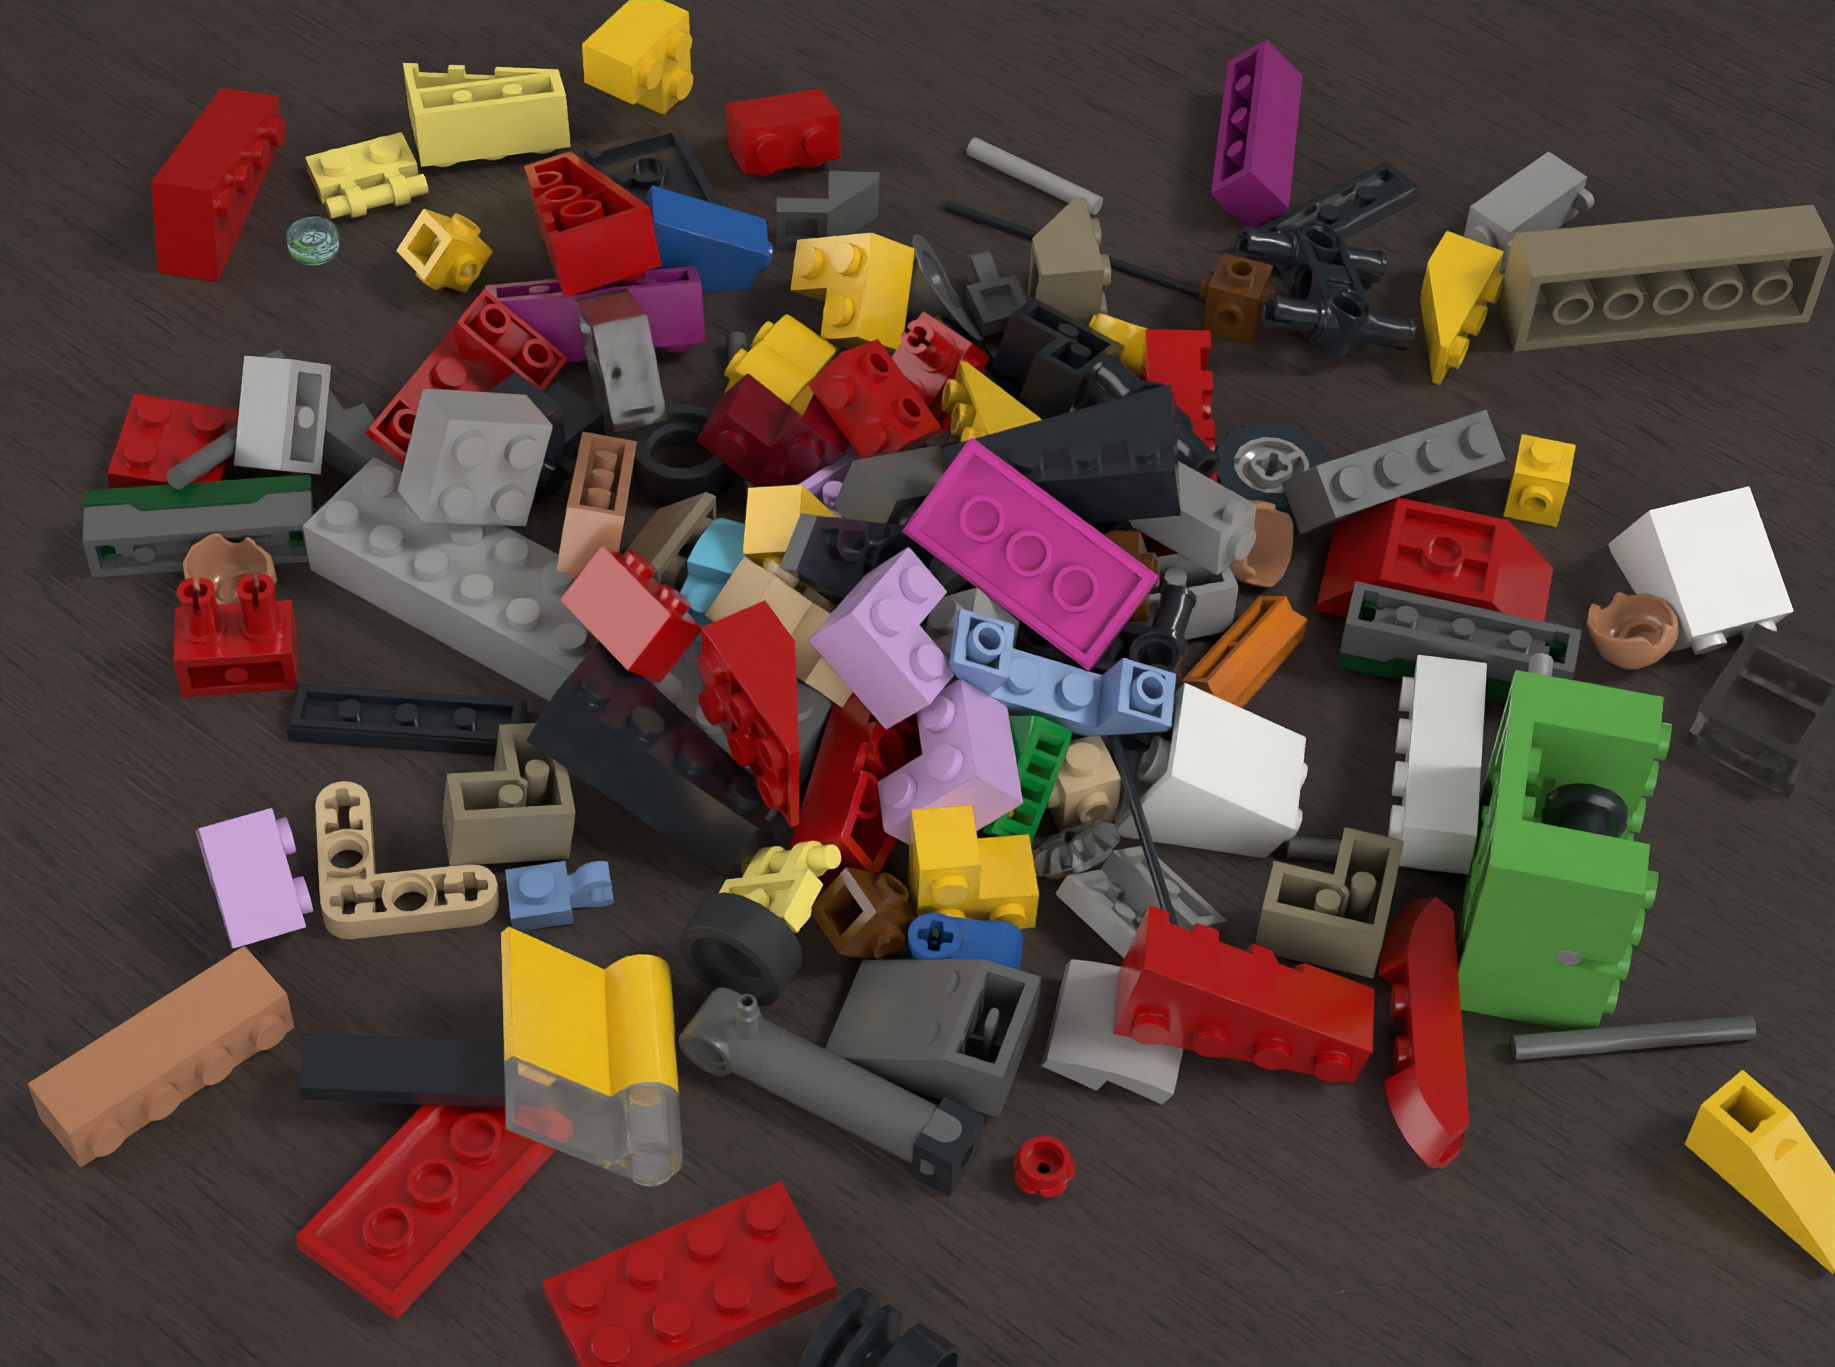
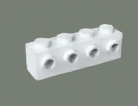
[1388,655,1487,875]

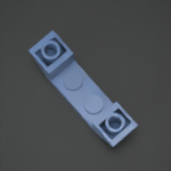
[949,608,1176,736]

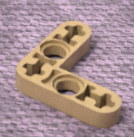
[315,781,500,939]

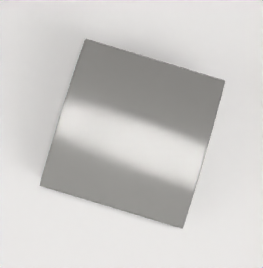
[1055,846,1227,958]
[1041,959,1184,1105]

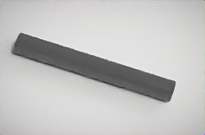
[167,425,238,489]

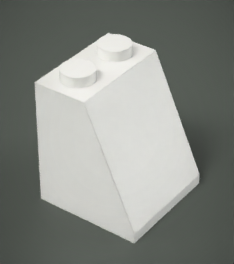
[1608,486,1794,655]
[1115,683,1308,858]

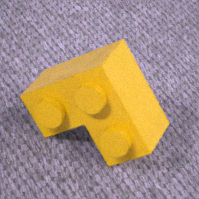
[582,0,693,115]
[790,233,915,353]
[908,805,1039,938]

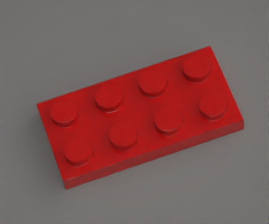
[295,1104,568,1320]
[542,1181,837,1367]

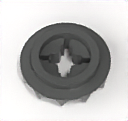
[1032,820,1120,879]

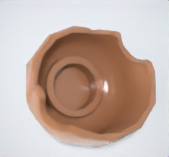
[1229,500,1294,588]
[183,533,277,605]
[1587,592,1679,670]

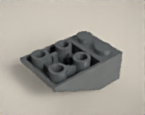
[825,959,1041,1118]

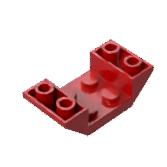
[365,289,568,465]
[1315,498,1553,622]

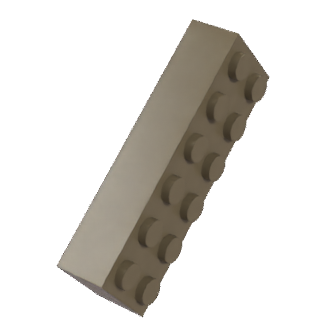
[1497,205,1835,352]

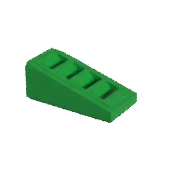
[983,715,1072,844]

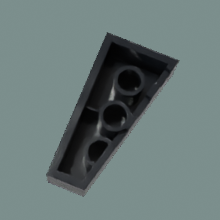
[943,384,1181,524]

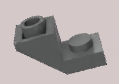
[776,171,880,250]

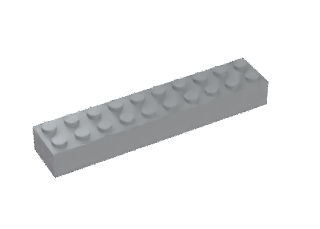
[303,457,834,822]

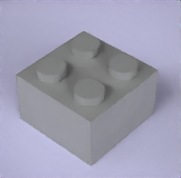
[398,388,553,526]

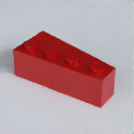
[1136,329,1217,557]
[789,692,922,887]
[1113,905,1374,1083]

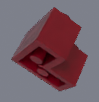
[697,373,849,487]

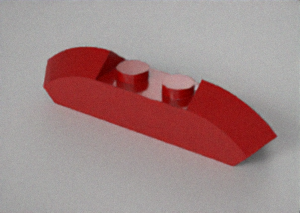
[1379,897,1469,1169]

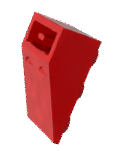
[697,600,799,827]

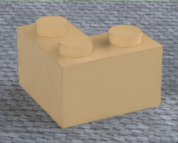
[705,557,853,708]

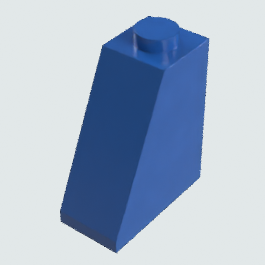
[643,186,773,292]

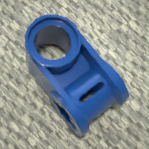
[904,913,1024,970]

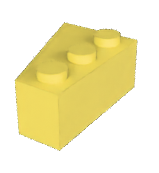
[403,63,571,167]

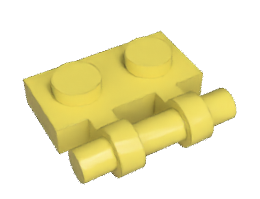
[305,132,429,219]
[719,841,841,933]

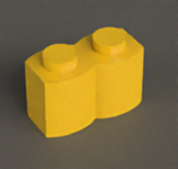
[724,314,840,406]

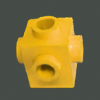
[396,209,493,293]

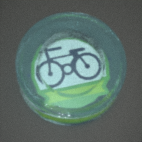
[286,216,340,265]

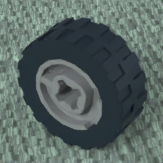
[1215,421,1330,535]

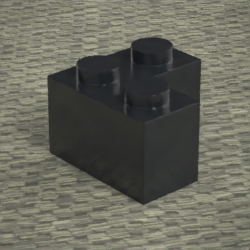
[992,298,1125,420]
[489,372,605,508]

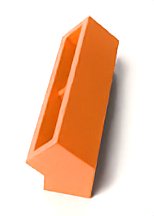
[1182,596,1308,708]

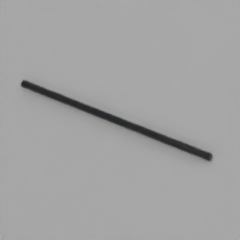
[944,201,1200,298]
[1108,734,1179,926]

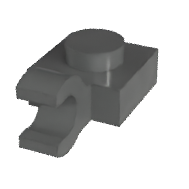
[965,251,1028,337]

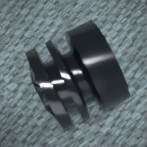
[797,1287,961,1367]

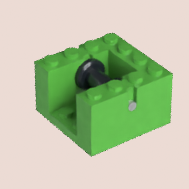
[1457,653,1672,1031]

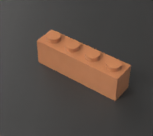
[556,432,637,580]
[28,946,295,1168]

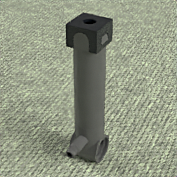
[678,987,984,1196]

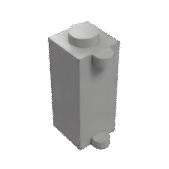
[1464,151,1594,270]
[1129,462,1256,575]

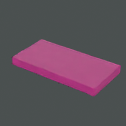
[902,437,1160,671]

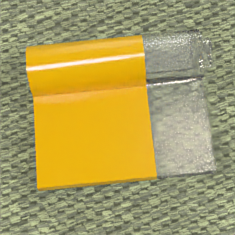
[501,927,683,1186]

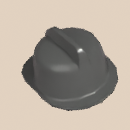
[906,234,984,341]

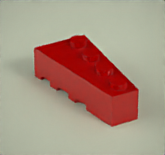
[151,88,286,282]
[524,151,662,298]

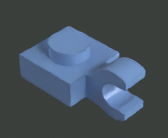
[505,861,614,932]

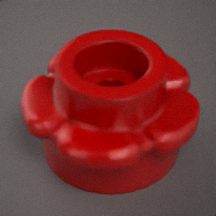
[1013,1136,1076,1198]

